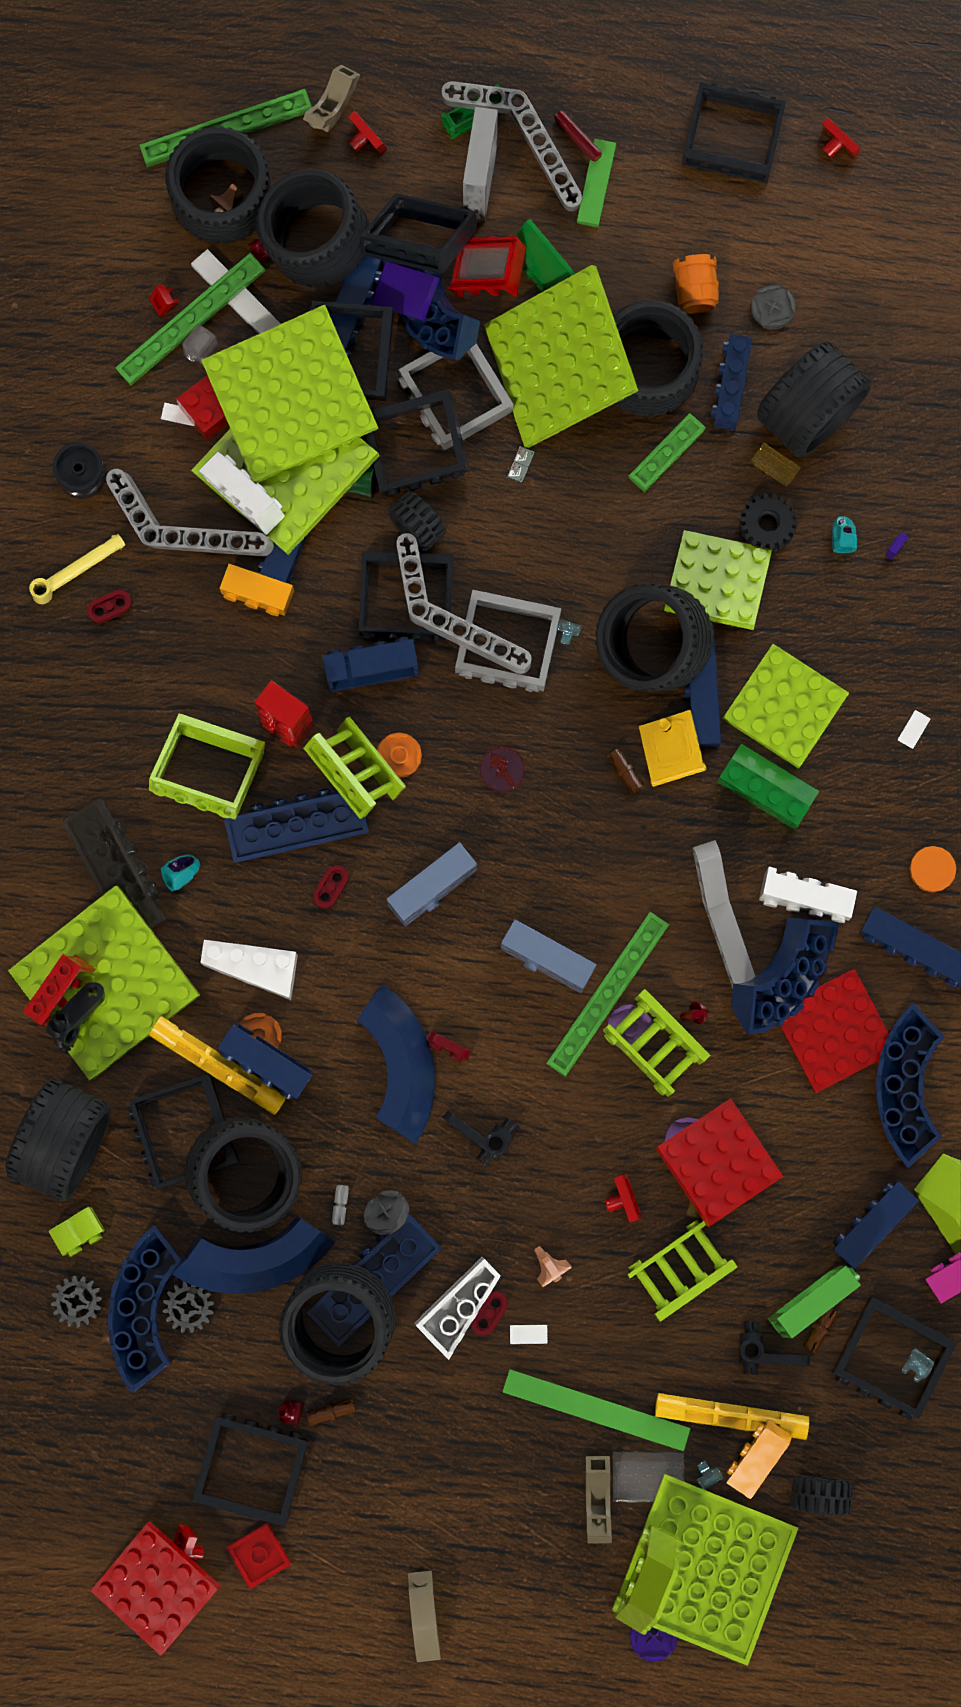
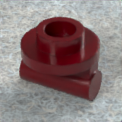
[248,240,270,260]
[680,1001,707,1024]
[278,1400,304,1427]

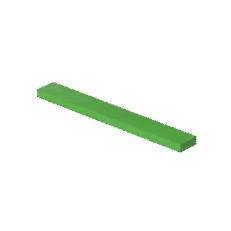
[139,89,312,167]
[116,253,266,386]
[546,912,669,1077]
[503,1369,691,1451]

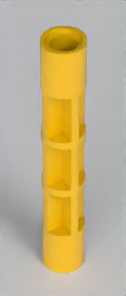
[149,1016,286,1115]
[655,1393,809,1440]

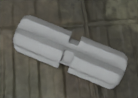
[331,1185,349,1226]

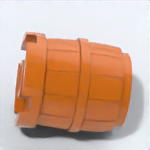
[672,254,719,314]

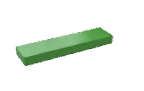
[577,139,616,228]
[628,413,706,492]

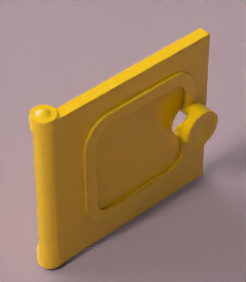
[639,710,706,787]

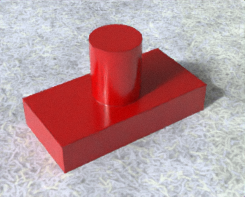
[348,111,387,154]
[822,118,861,158]
[605,1174,642,1223]
[173,1524,204,1560]

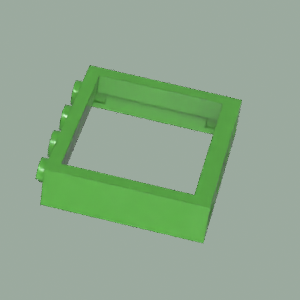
[767,1266,861,1338]

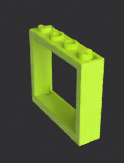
[149,713,265,820]

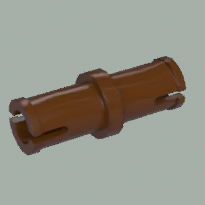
[608,748,644,794]
[803,1308,839,1354]
[307,1397,356,1426]

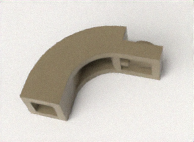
[303,65,360,132]
[585,1456,612,1543]
[408,1571,441,1662]

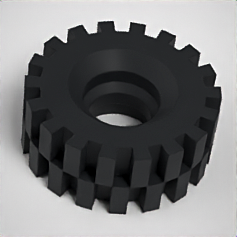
[739,493,797,553]

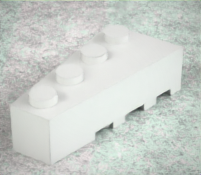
[199,452,285,535]
[759,867,857,923]
[200,940,298,1001]
[414,1257,500,1360]

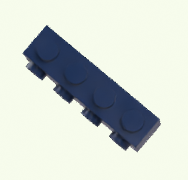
[711,333,752,430]
[831,1181,919,1269]

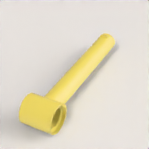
[29,534,125,604]

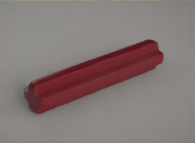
[554,111,602,162]

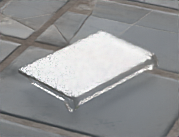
[613,1452,684,1502]

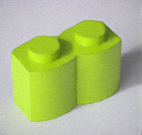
[48,1207,105,1257]

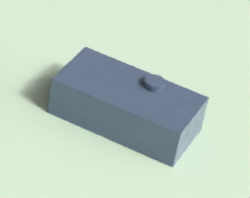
[386,842,477,927]
[501,920,597,994]

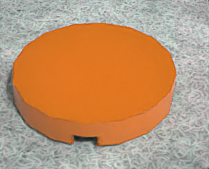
[377,732,422,778]
[909,846,956,893]
[240,1013,282,1049]

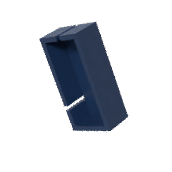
[323,637,419,692]
[218,1022,314,1100]

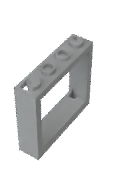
[463,107,498,222]
[398,344,514,450]
[455,590,561,692]

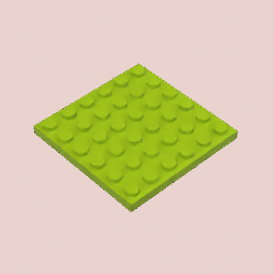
[484,265,638,448]
[201,305,379,484]
[191,428,379,555]
[8,885,200,1081]
[614,1474,798,1666]

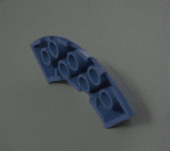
[390,244,480,360]
[731,917,838,1034]
[357,984,435,1145]
[876,1003,945,1168]
[171,1215,335,1294]
[108,1225,182,1393]

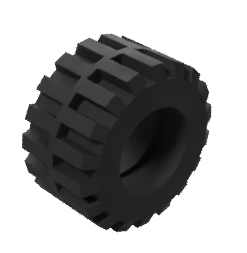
[388,491,446,552]
[790,1475,853,1516]

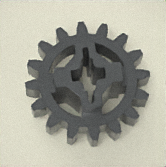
[51,1276,103,1327]
[163,1282,215,1333]

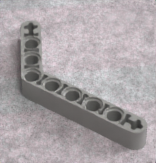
[442,81,582,211]
[106,469,274,556]
[397,533,532,674]
[692,840,756,988]

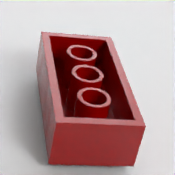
[176,375,228,441]
[254,680,314,748]

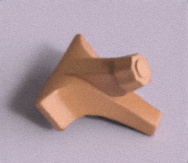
[210,184,243,212]
[534,1246,572,1287]

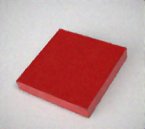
[226,1522,292,1589]

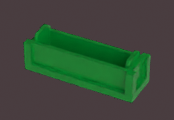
[441,84,502,139]

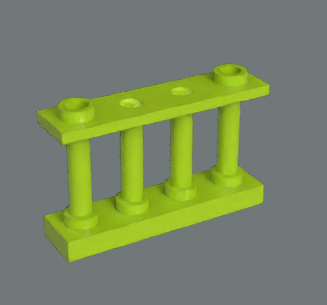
[303,716,406,819]
[602,989,711,1097]
[627,1219,737,1322]

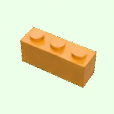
[219,564,294,616]
[727,1419,792,1499]

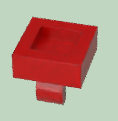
[149,284,179,317]

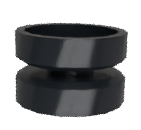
[52,442,106,499]

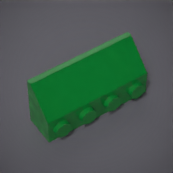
[515,219,576,294]
[717,744,819,830]

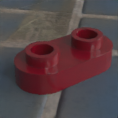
[87,590,132,623]
[313,865,349,909]
[426,1031,471,1063]
[471,1291,508,1336]

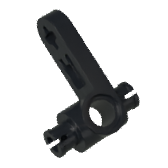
[46,982,105,1052]
[442,1111,518,1167]
[738,1321,810,1375]

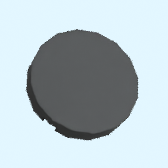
[751,285,796,330]
[364,1190,409,1236]

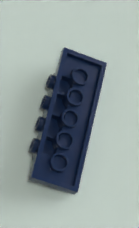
[224,788,369,863]
[306,1214,442,1347]

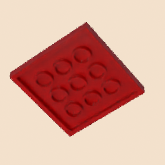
[780,969,889,1093]
[655,1099,784,1227]
[90,1521,221,1656]

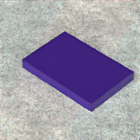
[371,261,439,321]

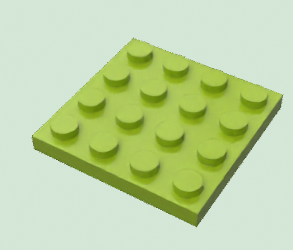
[664,530,772,630]
[723,644,849,769]

